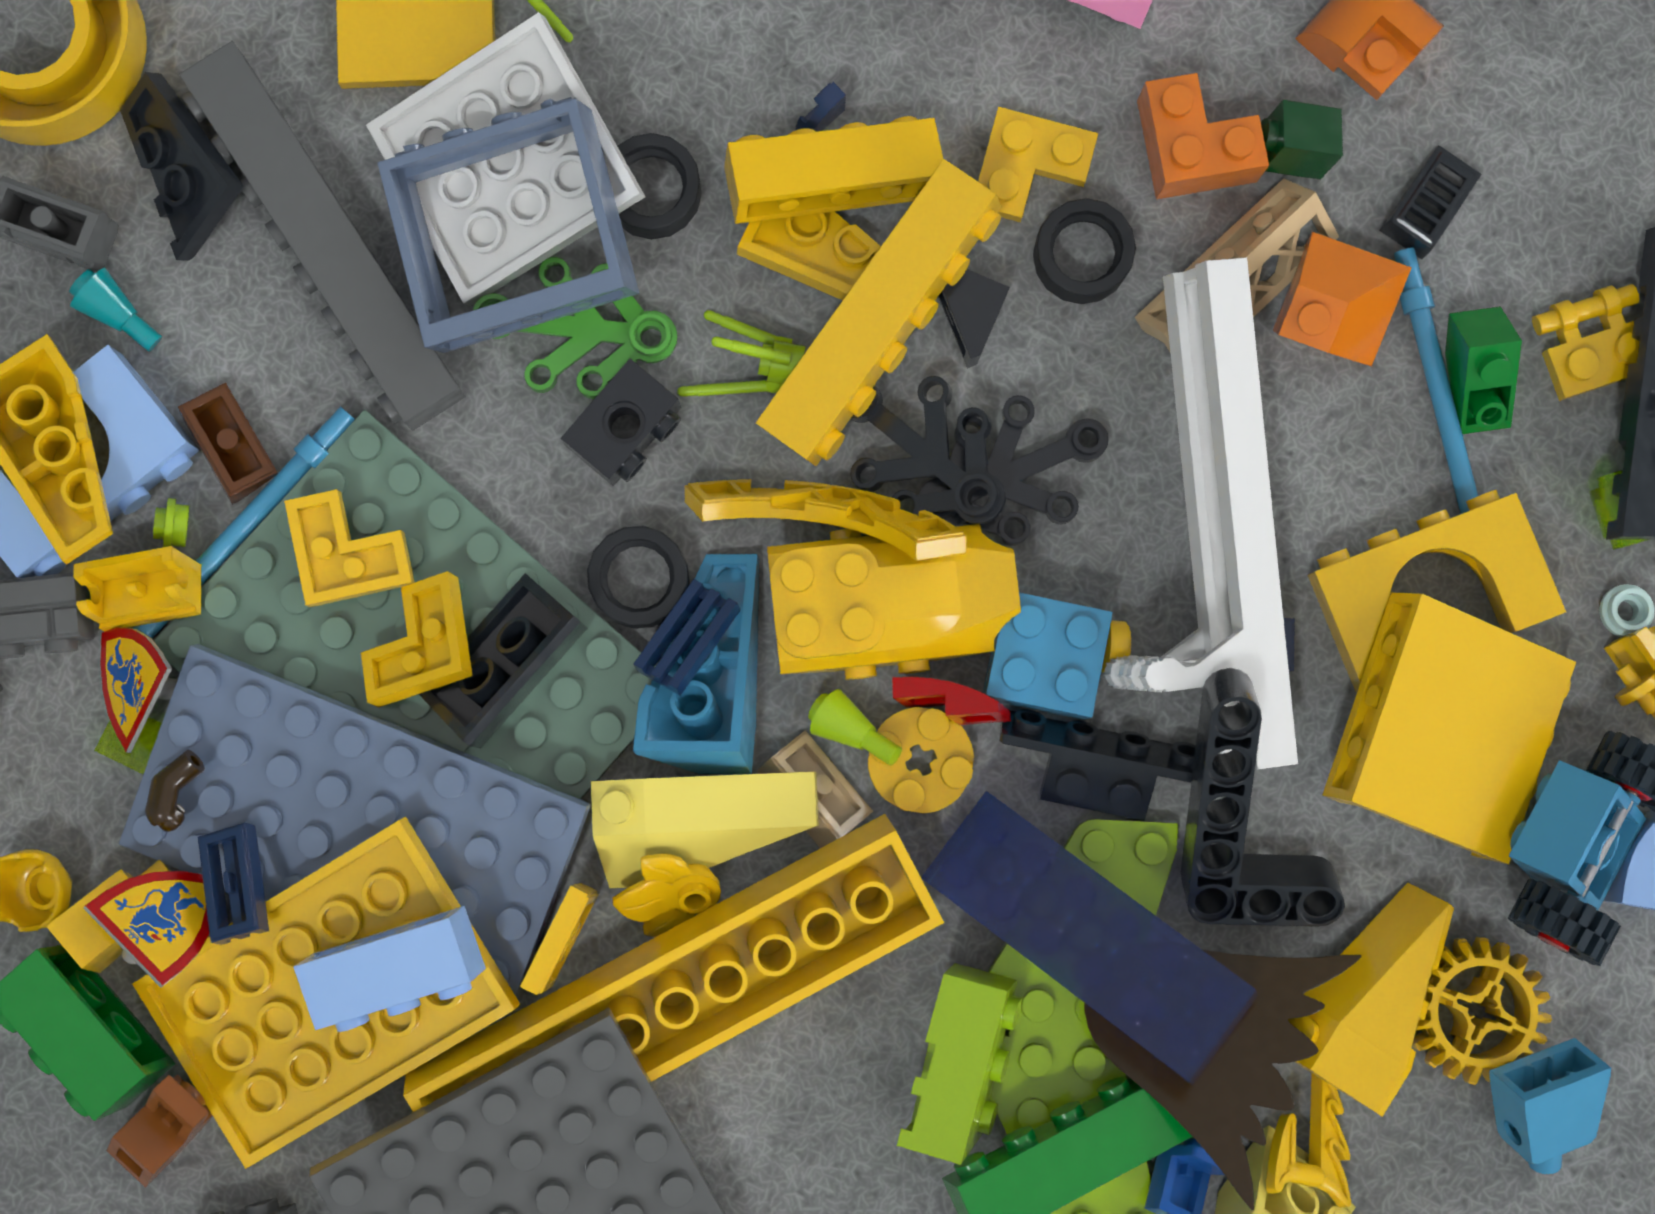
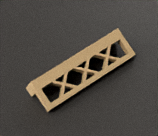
[1135,178,1339,352]

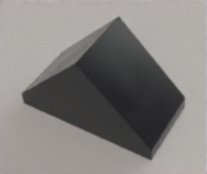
[938,269,1010,369]

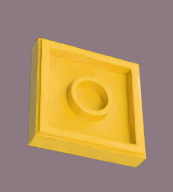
[520,883,599,995]

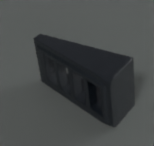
[1379,145,1482,259]

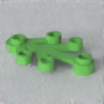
[473,257,678,399]

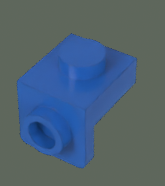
[1145,1138,1225,1214]

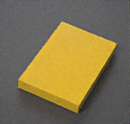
[336,0,495,89]

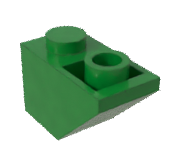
[1445,306,1522,434]

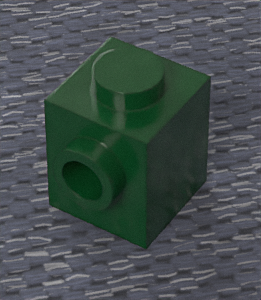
[1261,100,1343,180]

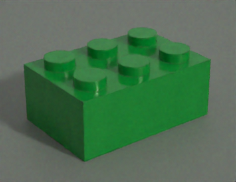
[0,945,176,1121]

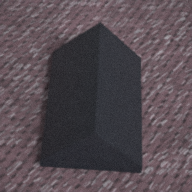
[419,573,588,749]

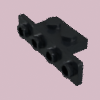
[999,709,1196,821]

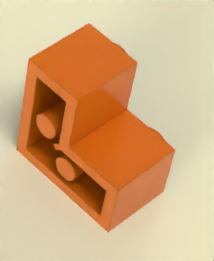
[1137,73,1269,200]

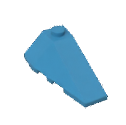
[633,554,759,775]

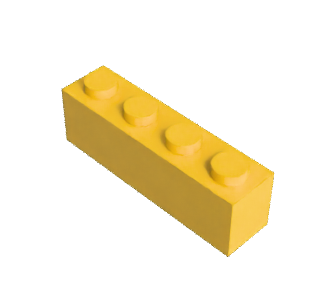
[724,116,943,224]

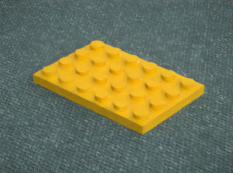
[132,816,520,1169]

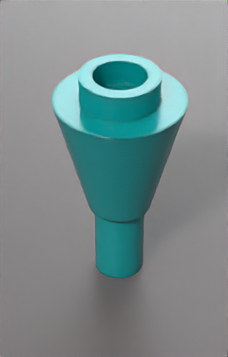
[69,268,162,352]

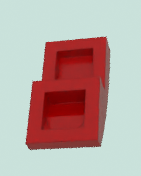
[892,677,1011,725]

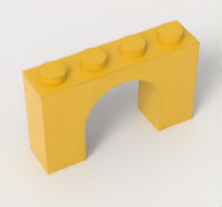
[1308,490,1566,692]

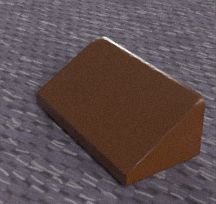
[178,382,278,505]

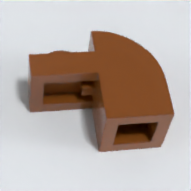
[106,1074,213,1188]

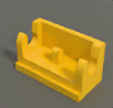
[73,546,201,632]

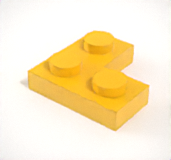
[978,106,1098,222]
[284,489,415,607]
[361,571,473,708]

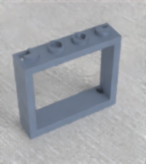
[377,97,640,353]

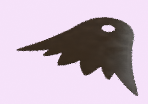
[1084,943,1362,1210]

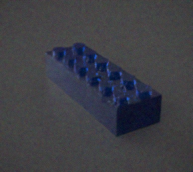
[921,791,1258,1085]

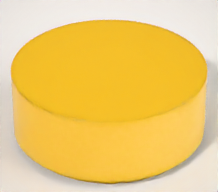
[1101,620,1131,673]

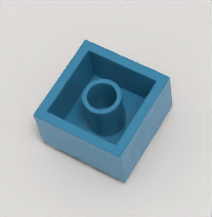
[982,593,1113,720]

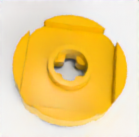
[867,707,974,813]

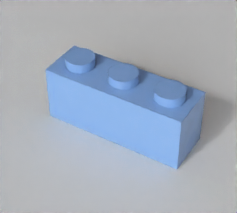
[293,906,486,1032]

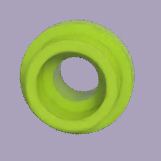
[153,498,190,547]

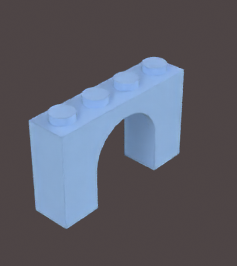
[0,345,200,578]

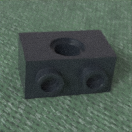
[561,358,681,486]

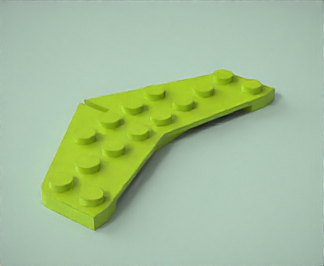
[988,819,1178,1214]

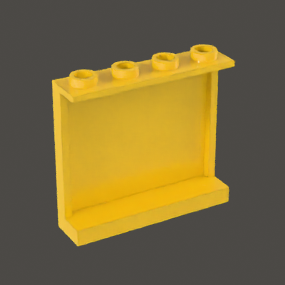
[1322,592,1576,865]

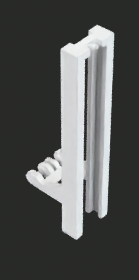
[1103,258,1298,770]

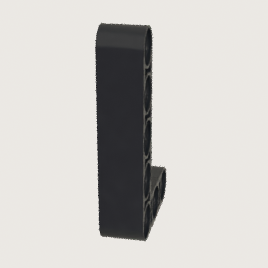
[1180,668,1345,927]

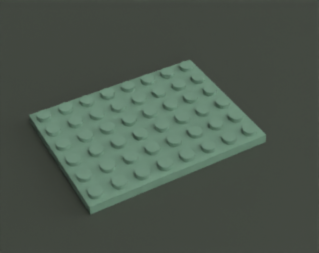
[154,409,656,800]

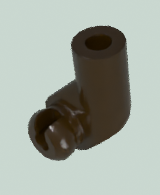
[145,750,205,832]

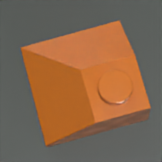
[1273,231,1412,366]

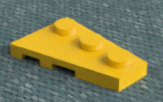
[737,211,881,301]

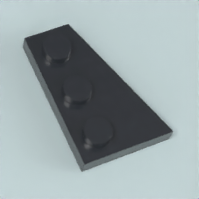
[120,72,244,261]

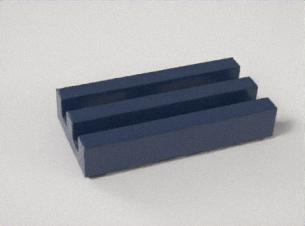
[633,579,741,696]
[198,822,269,945]

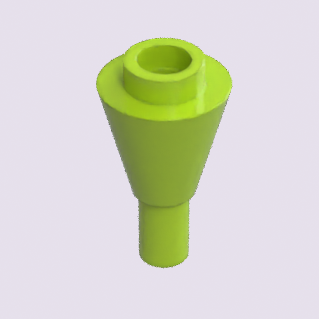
[808,689,902,766]

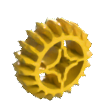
[1412,937,1553,1085]

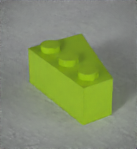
[896,963,1022,1165]

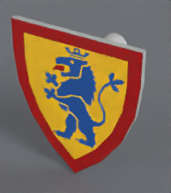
[100,627,178,753]
[83,871,209,988]

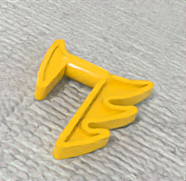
[1266,1073,1352,1208]

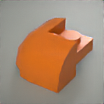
[1295,0,1444,100]

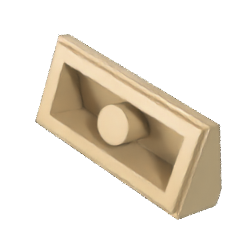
[757,730,873,848]

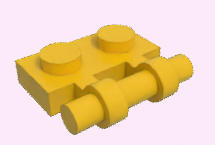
[1532,284,1640,401]

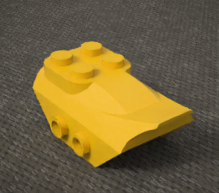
[767,524,1021,680]

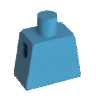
[1489,1038,1611,1174]

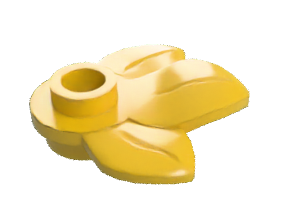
[612,854,721,937]

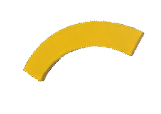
[685,479,967,561]

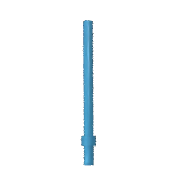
[1394,248,1478,514]
[132,406,355,639]

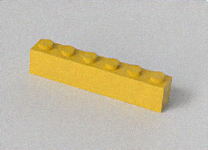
[756,159,1002,466]

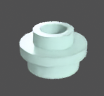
[1599,584,1654,637]

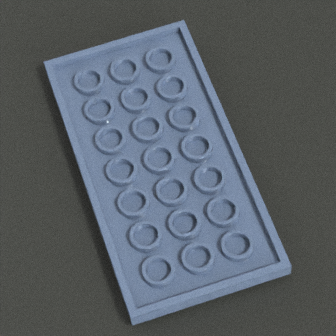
[119,644,591,999]

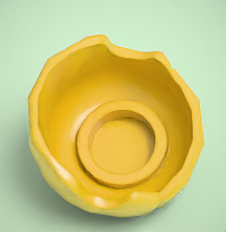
[0,849,72,932]

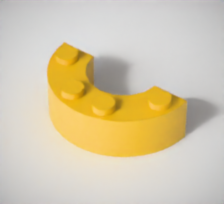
[0,0,147,146]

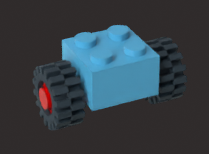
[1508,731,1655,966]

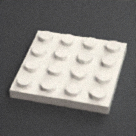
[366,12,645,306]

